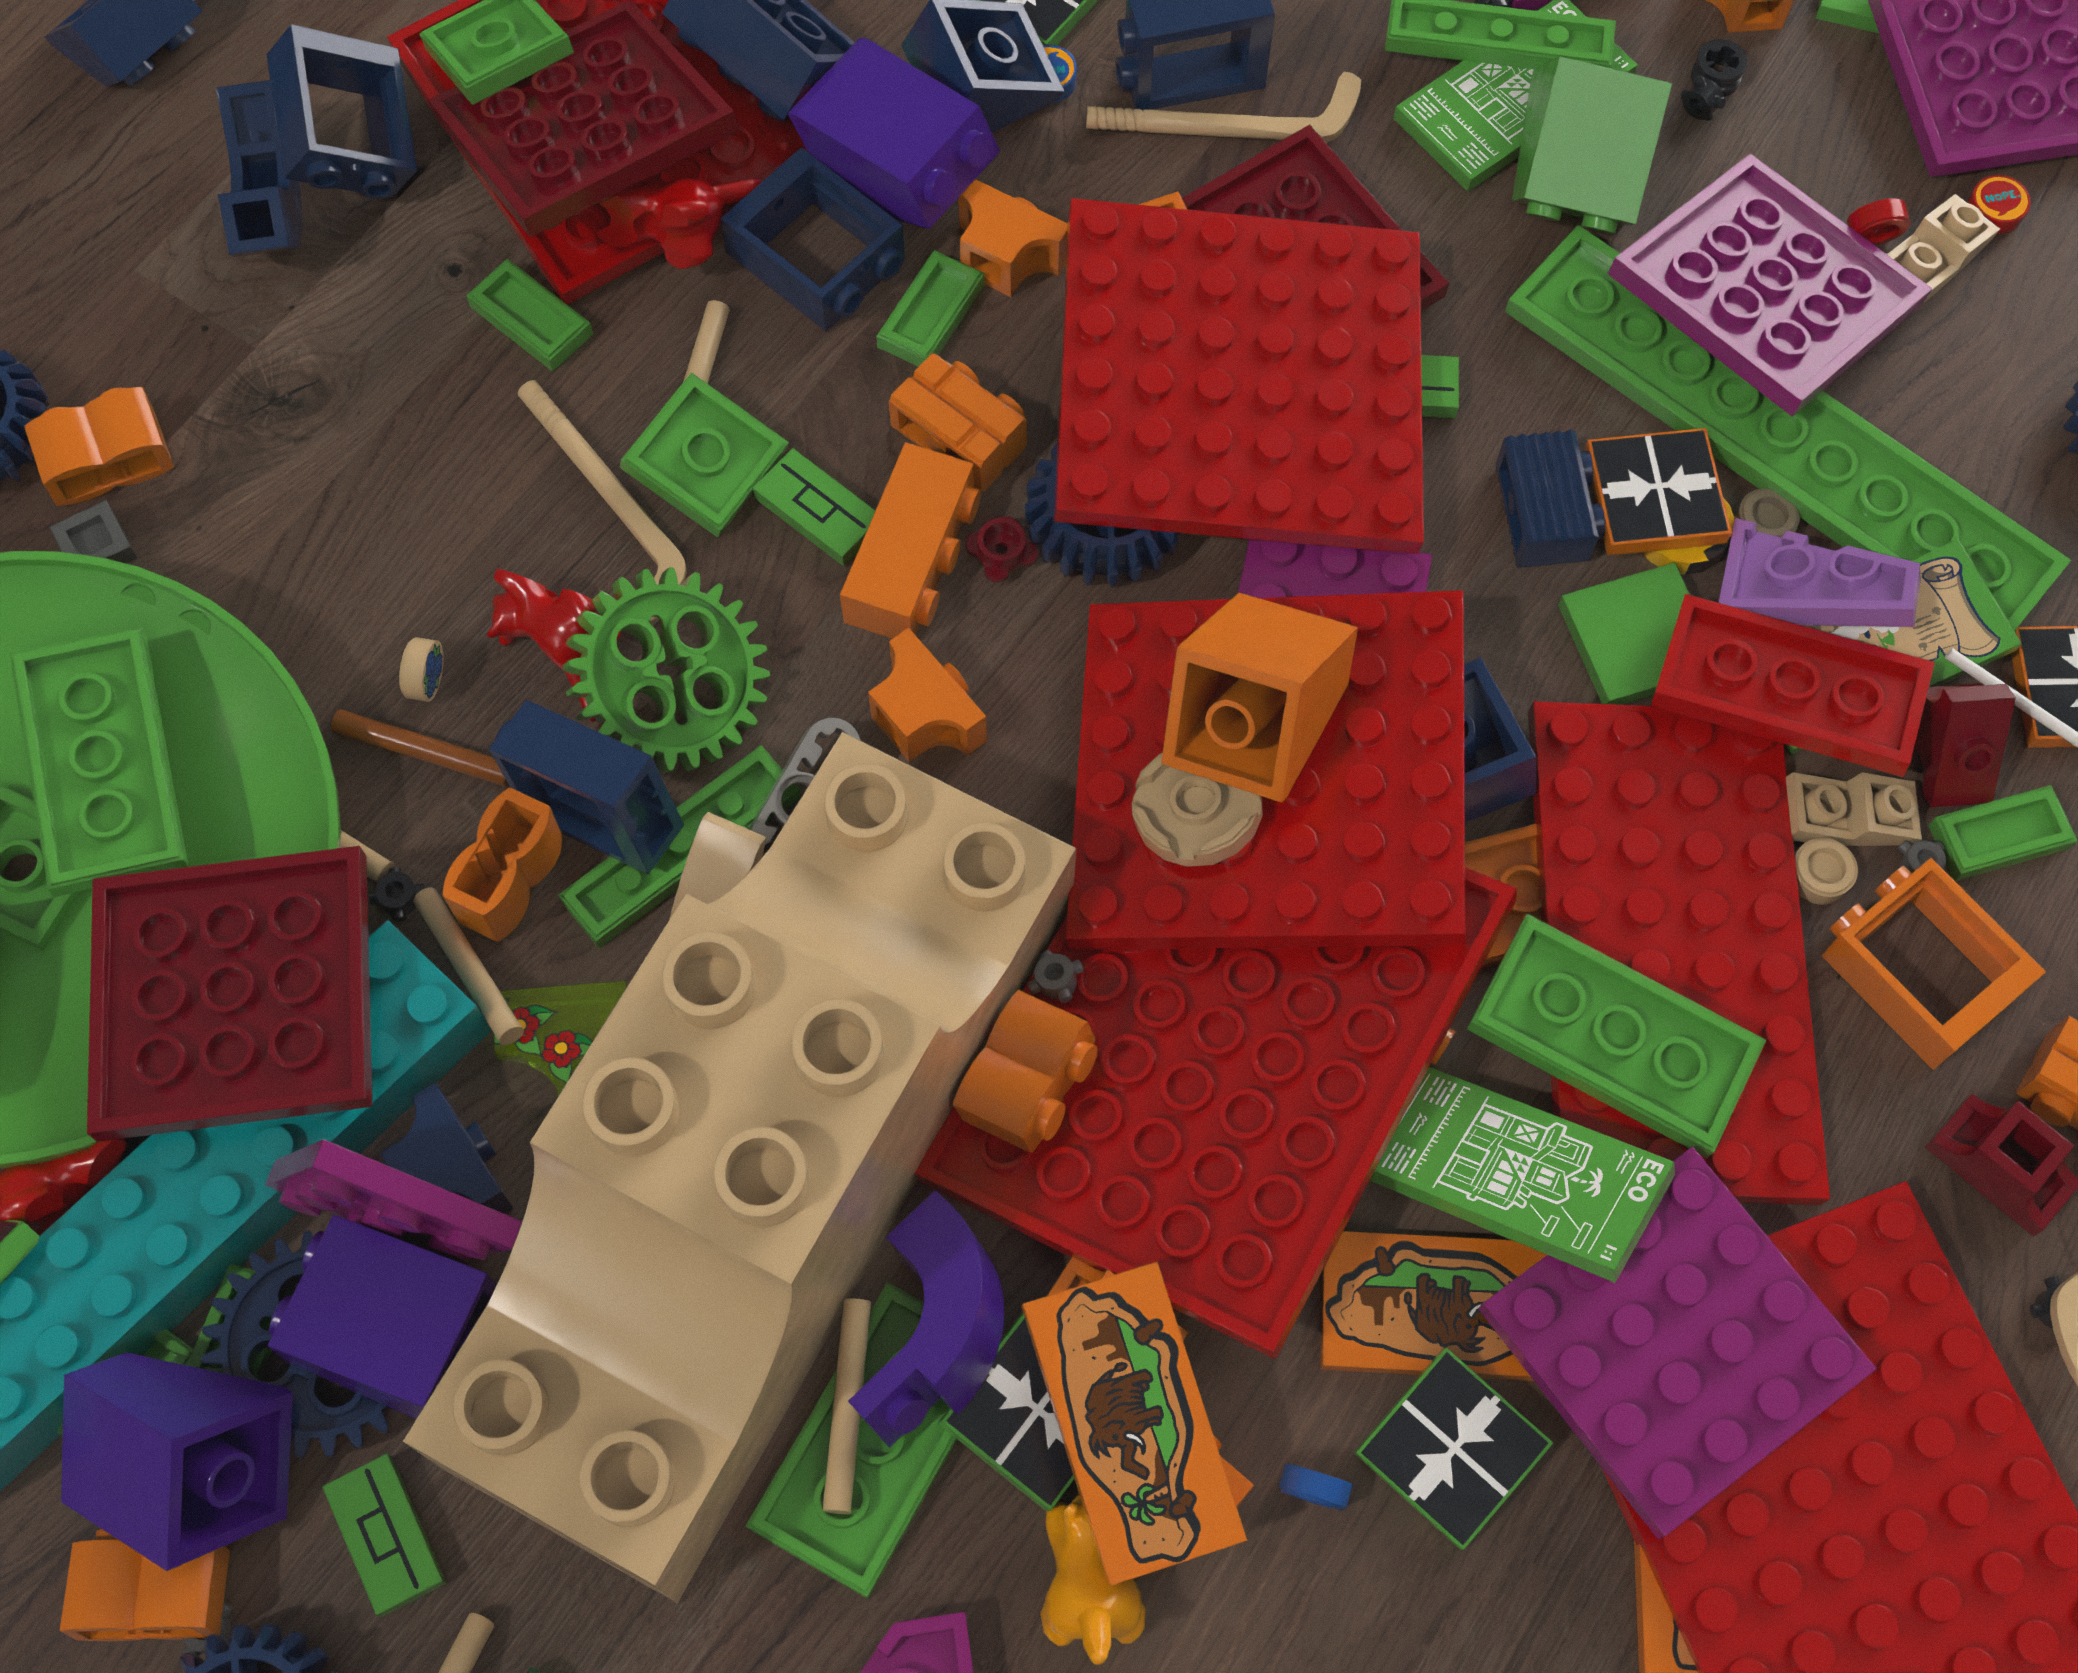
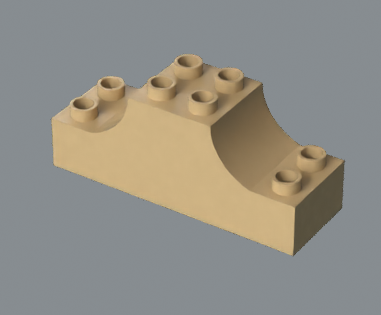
[403,732,1076,1604]

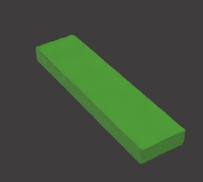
[1384,0,1616,69]
[558,745,802,949]

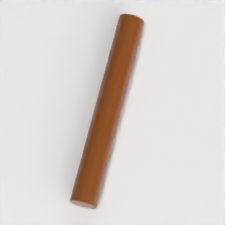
[331,709,509,787]

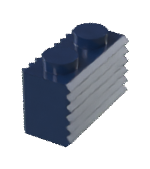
[1496,429,1605,568]

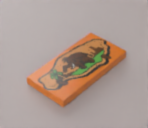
[1320,1231,1546,1381]
[1021,1262,1247,1586]

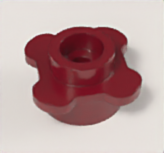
[966,516,1038,583]

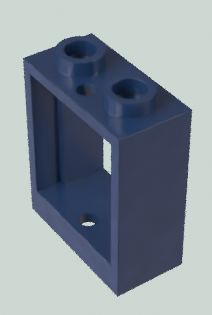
[1115,0,1275,111]
[266,24,417,199]
[720,147,905,331]
[489,700,684,874]

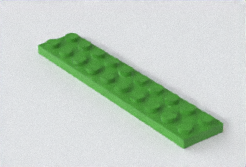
[1505,225,2071,631]

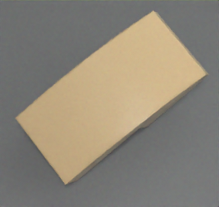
[1887,194,2000,304]
[1786,772,1922,846]
[670,812,766,918]

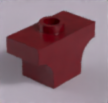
[1914,683,2016,808]
[1925,1093,2078,1237]

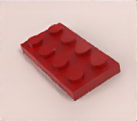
[1651,594,1935,777]

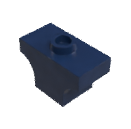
[380,1082,513,1214]

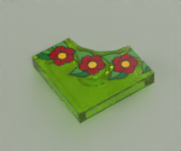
[494,981,627,1097]

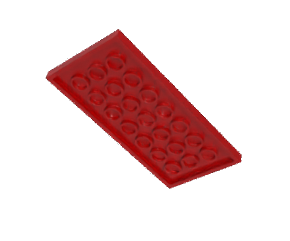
[1528,701,1830,1205]

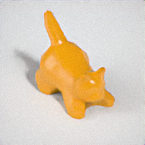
[1040,1495,1146,1665]

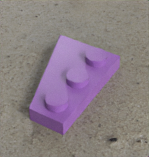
[1719,518,1921,627]

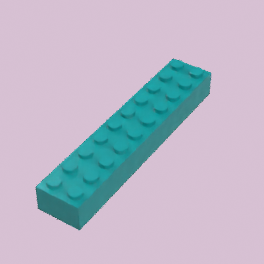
[0,920,492,1491]

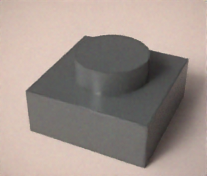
[50,500,137,563]

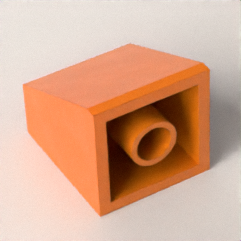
[1161,593,1358,802]

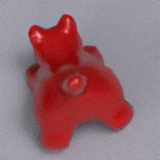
[597,177,761,269]
[487,569,621,723]
[0,1138,128,1236]

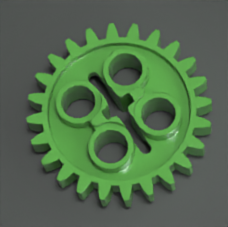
[563,567,770,774]

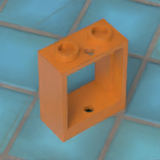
[1821,858,2046,1071]

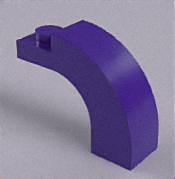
[848,1190,1004,1448]

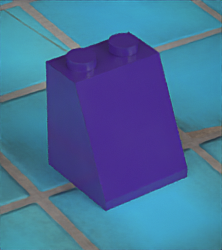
[788,37,1000,229]
[267,1214,497,1419]
[61,1352,293,1571]

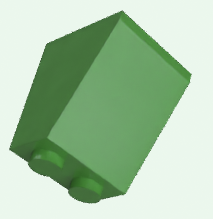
[1512,56,1672,235]

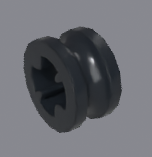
[1691,39,1748,97]

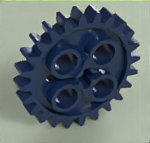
[201,1230,404,1460]

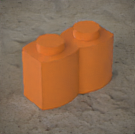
[24,387,174,506]
[443,788,563,942]
[953,990,1097,1153]
[60,1529,230,1641]

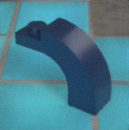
[216,80,303,257]

